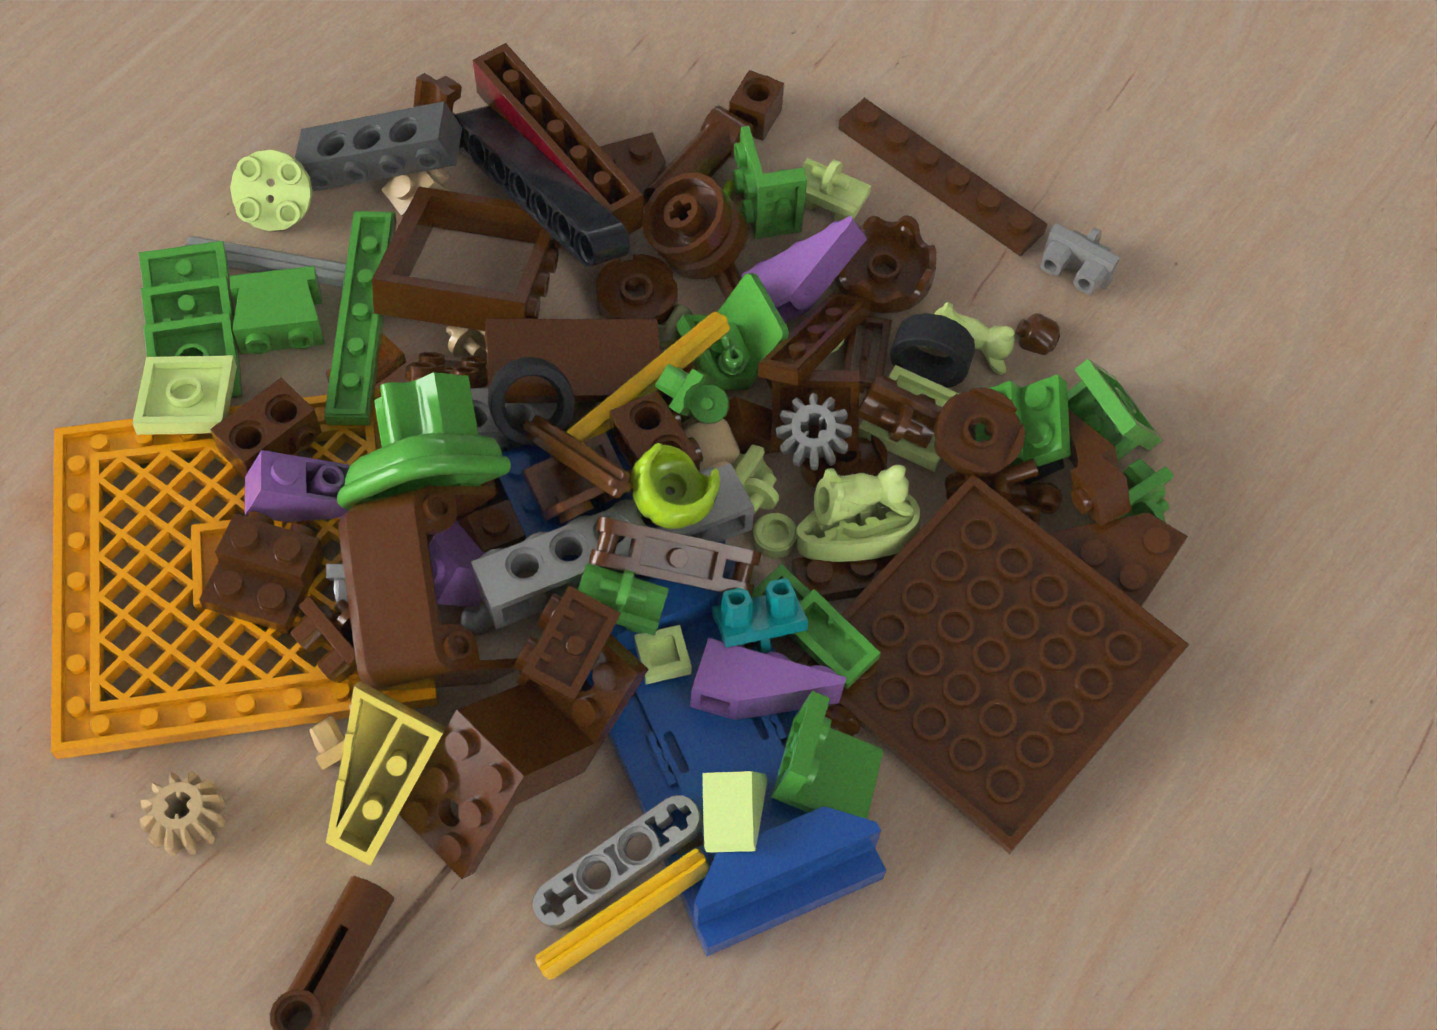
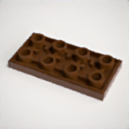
[484,319,665,403]

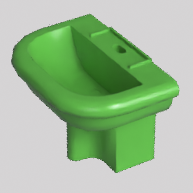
[337,372,511,511]

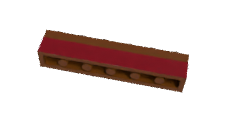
[472,43,643,235]

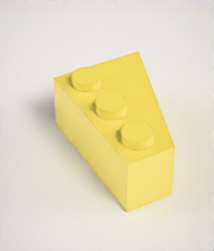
[326,681,445,866]

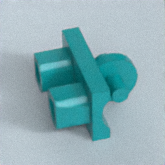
[712,578,808,654]

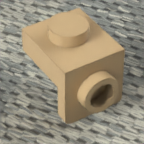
[381,168,453,216]

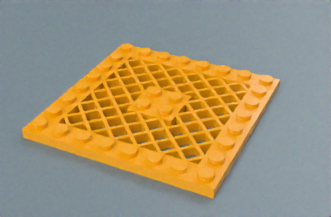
[51,388,438,759]

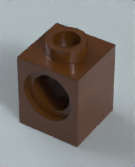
[729,70,784,141]

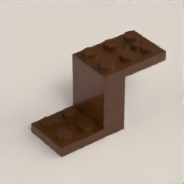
[399,634,649,879]

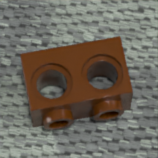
[210,378,322,478]
[609,390,703,472]

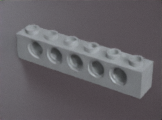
[471,463,754,629]

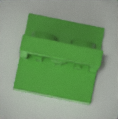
[1067,359,1163,461]

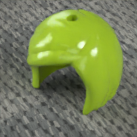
[630,443,720,529]

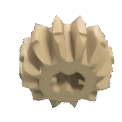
[139,771,226,856]

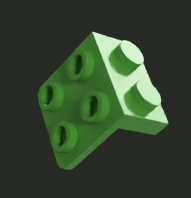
[675,273,789,390]

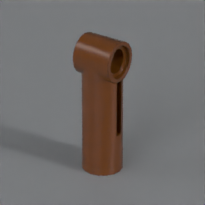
[643,105,754,203]
[269,876,395,1030]

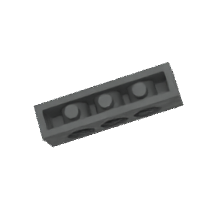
[295,101,462,191]

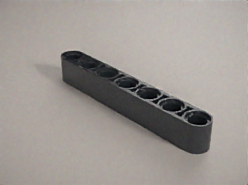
[453,106,630,267]

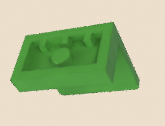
[733,126,807,239]
[771,691,883,819]

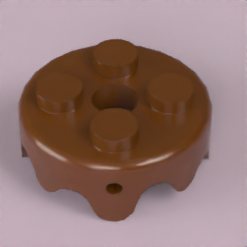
[834,215,936,314]

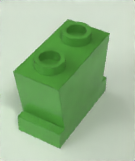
[230,266,325,354]

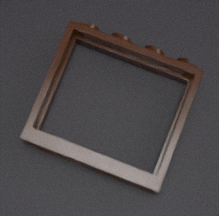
[372,186,565,331]

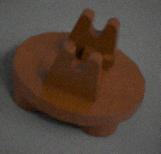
[405,352,488,389]

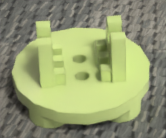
[230,149,313,232]

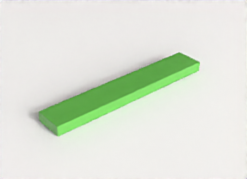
[324,211,397,426]

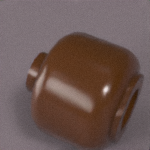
[1015,313,1060,355]

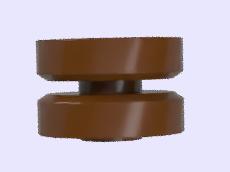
[642,172,748,279]

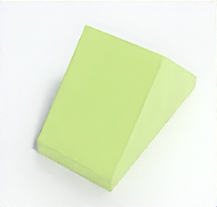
[703,771,767,852]

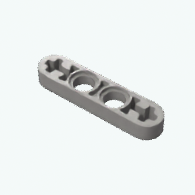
[533,795,703,929]

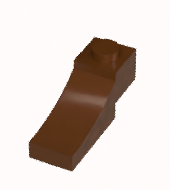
[1068,409,1131,526]

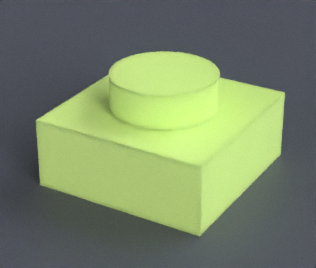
[634,625,692,685]

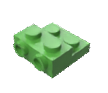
[973,374,1071,467]

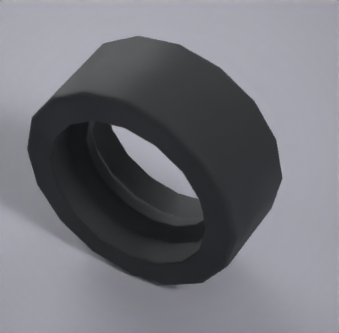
[890,313,975,388]
[487,357,575,446]

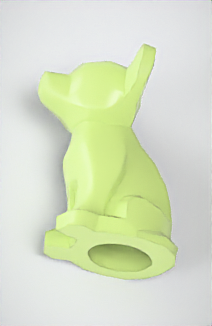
[922,302,1015,375]
[814,464,914,525]

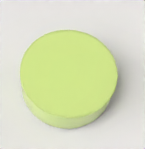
[753,513,797,559]

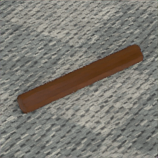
[523,415,633,498]

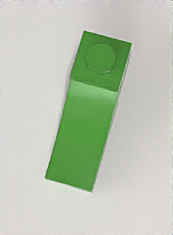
[752,563,881,689]

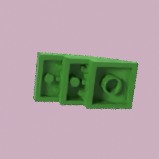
[138,241,243,398]

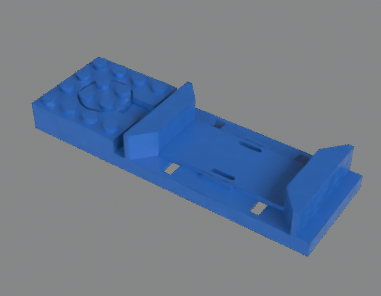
[497,426,886,956]

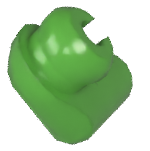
[718,322,751,376]

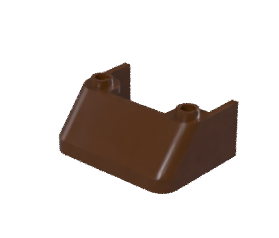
[338,486,518,691]

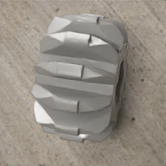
[776,393,852,471]

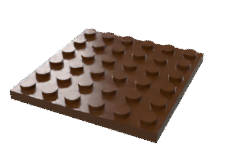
[796,474,1189,854]

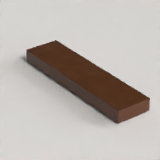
[758,292,870,386]

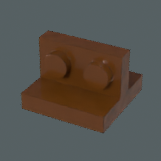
[771,370,860,451]

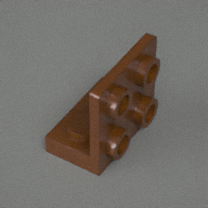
[513,585,621,702]

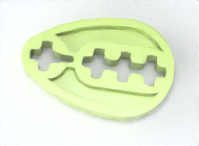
[797,494,920,562]

